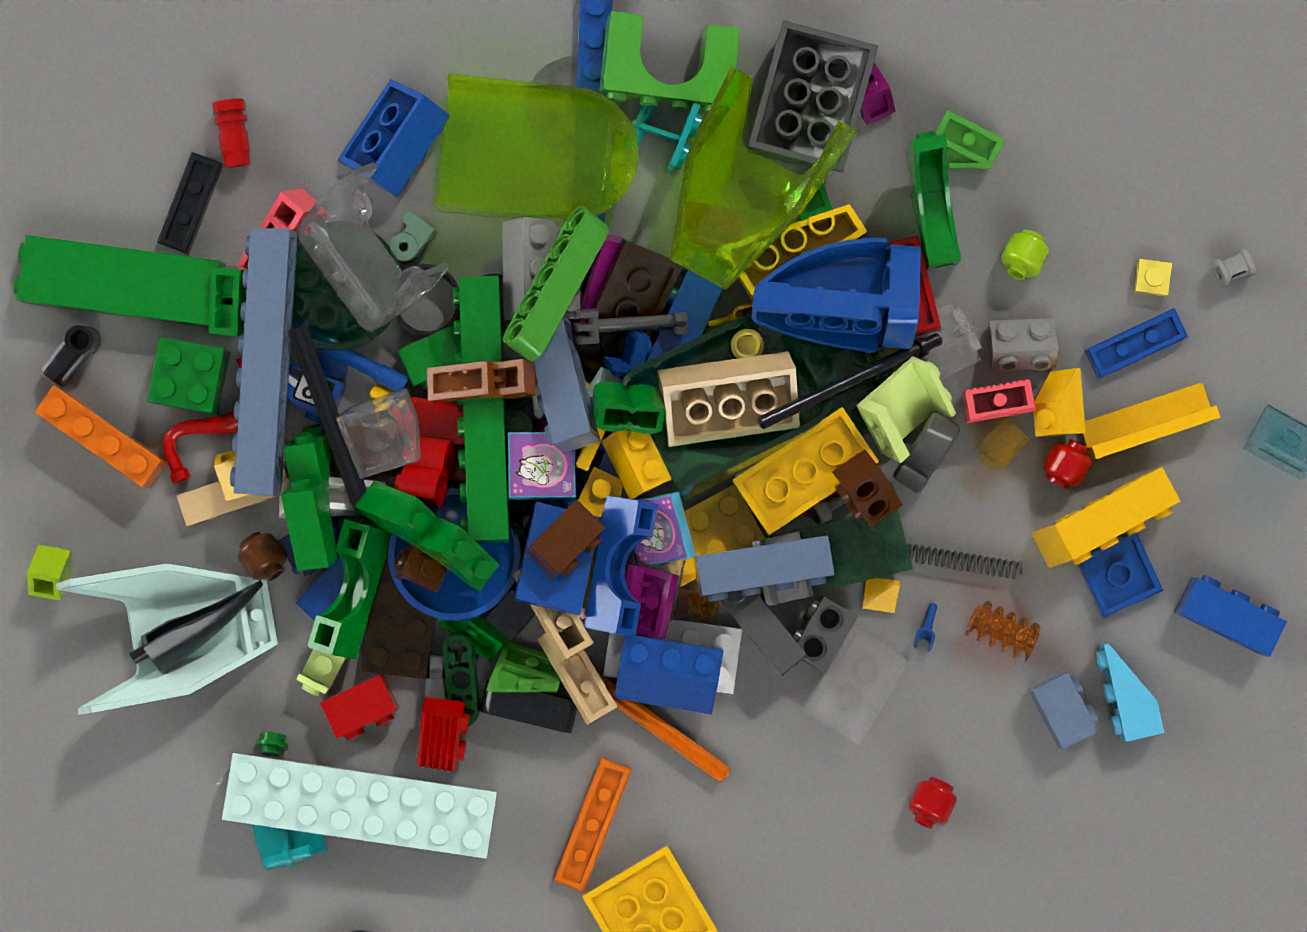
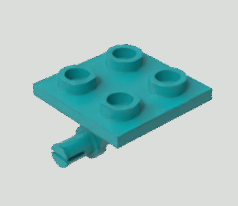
[625,103,703,175]
[251,824,328,871]

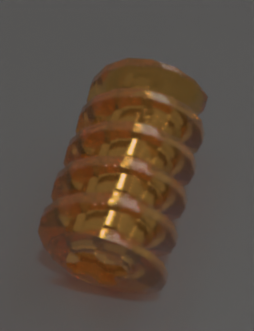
[965,600,1040,662]

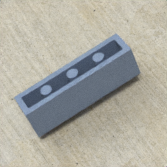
[533,315,600,454]
[693,535,834,602]

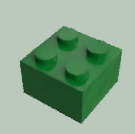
[147,337,230,416]

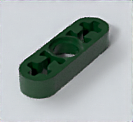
[442,631,480,726]

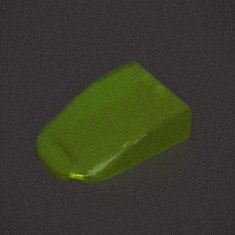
[434,73,639,220]

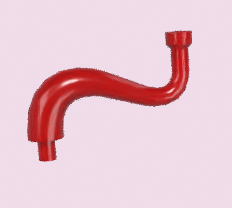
[162,357,242,484]

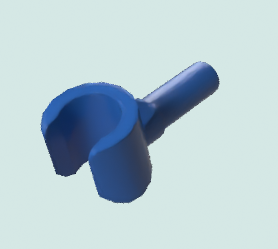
[913,603,938,652]

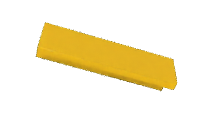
[1082,383,1221,460]

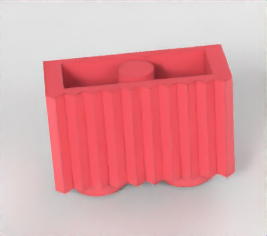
[961,379,1035,424]

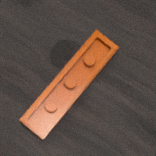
[553,757,632,892]

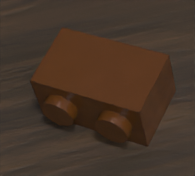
[525,499,605,579]

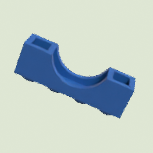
[584,496,658,636]

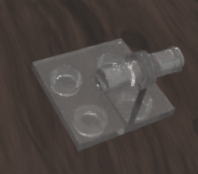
[914,302,983,381]

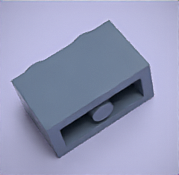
[1028,671,1099,750]

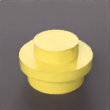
[731,329,764,359]

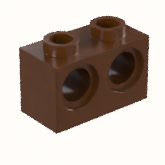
[832,449,903,528]

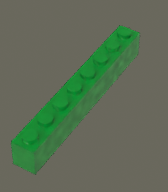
[453,276,510,544]

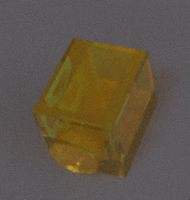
[976,417,1031,470]

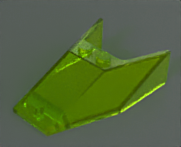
[669,66,859,290]

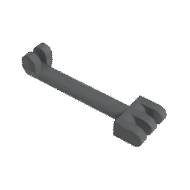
[574,308,688,344]

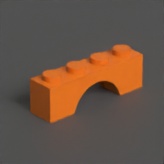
[35,385,167,488]

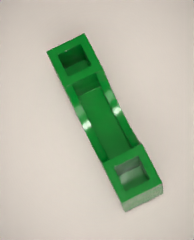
[307,519,391,660]

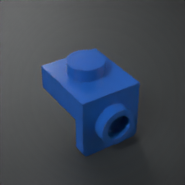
[603,330,652,378]

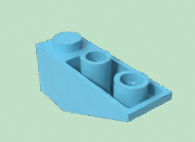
[1095,643,1165,742]

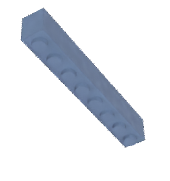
[230,227,298,496]

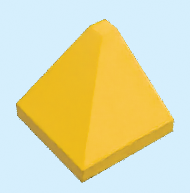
[862,576,900,613]

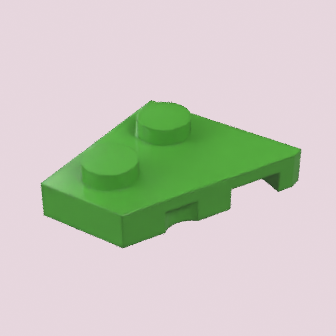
[936,110,1005,169]
[486,640,561,692]

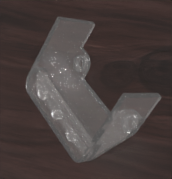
[298,162,450,331]

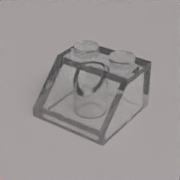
[336,389,421,479]

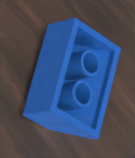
[338,79,450,197]
[614,635,724,715]

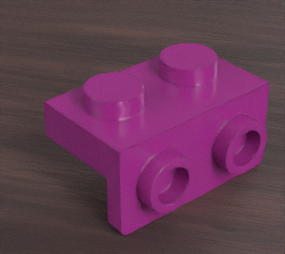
[625,565,679,640]

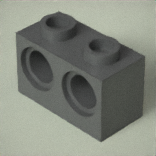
[792,596,858,674]

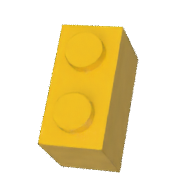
[601,429,672,499]

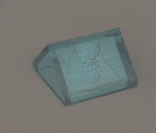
[1243,404,1307,480]

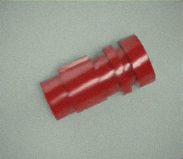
[212,98,251,168]

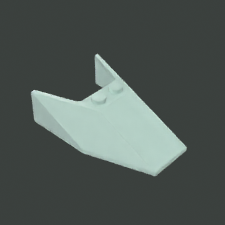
[56,563,278,715]

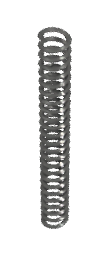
[860,536,1023,579]

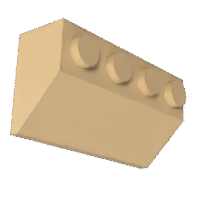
[657,351,800,447]

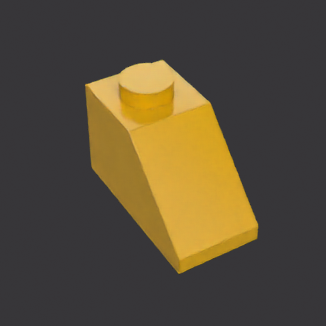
[1033,368,1086,437]

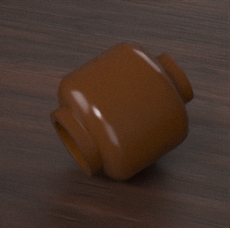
[238,531,287,581]

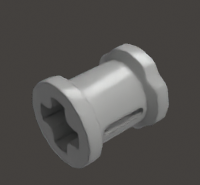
[1213,248,1256,287]

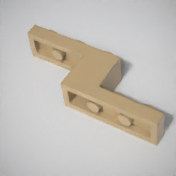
[513,570,617,725]

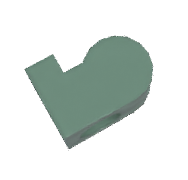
[389,209,437,263]

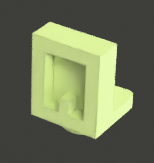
[296,649,346,697]

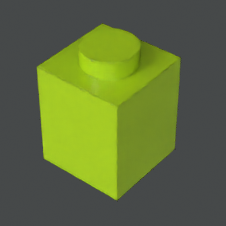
[27,544,72,601]

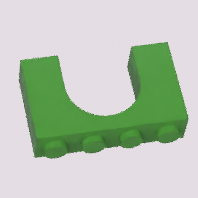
[599,11,740,115]

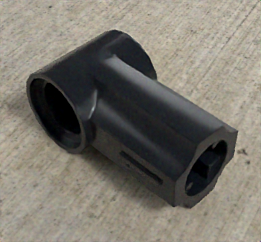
[40,325,101,387]

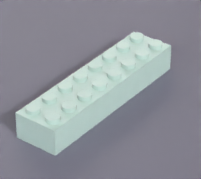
[222,753,497,859]

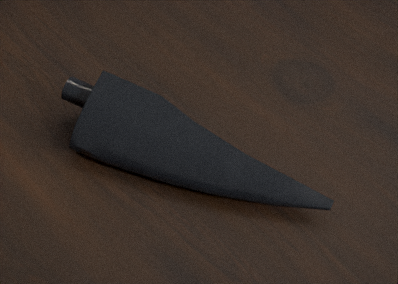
[129,580,264,673]

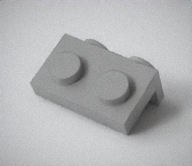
[988,318,1059,372]

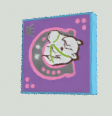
[508,432,576,500]
[634,491,696,566]

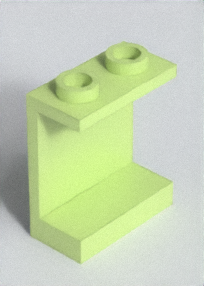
[856,356,956,463]

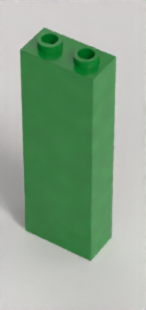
[13,235,226,328]

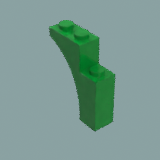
[906,131,962,270]
[281,424,338,571]
[354,481,499,591]

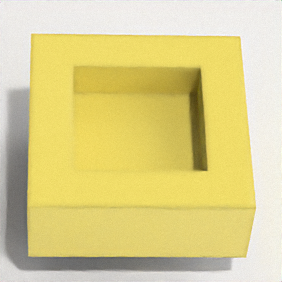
[1134,259,1172,297]

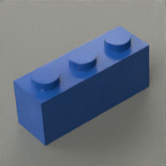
[1174,575,1287,657]

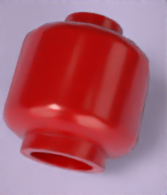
[1043,439,1092,490]
[909,777,957,829]

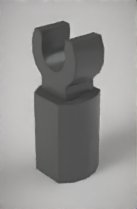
[425,655,447,699]

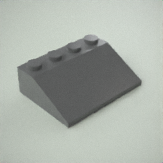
[748,20,878,173]

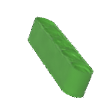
[503,206,609,362]

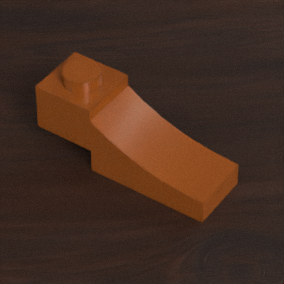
[427,359,536,403]

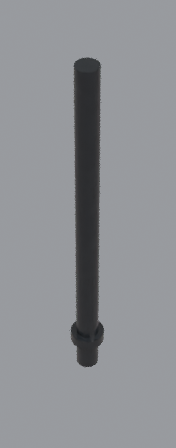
[757,333,943,429]

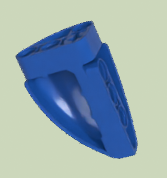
[751,238,921,353]

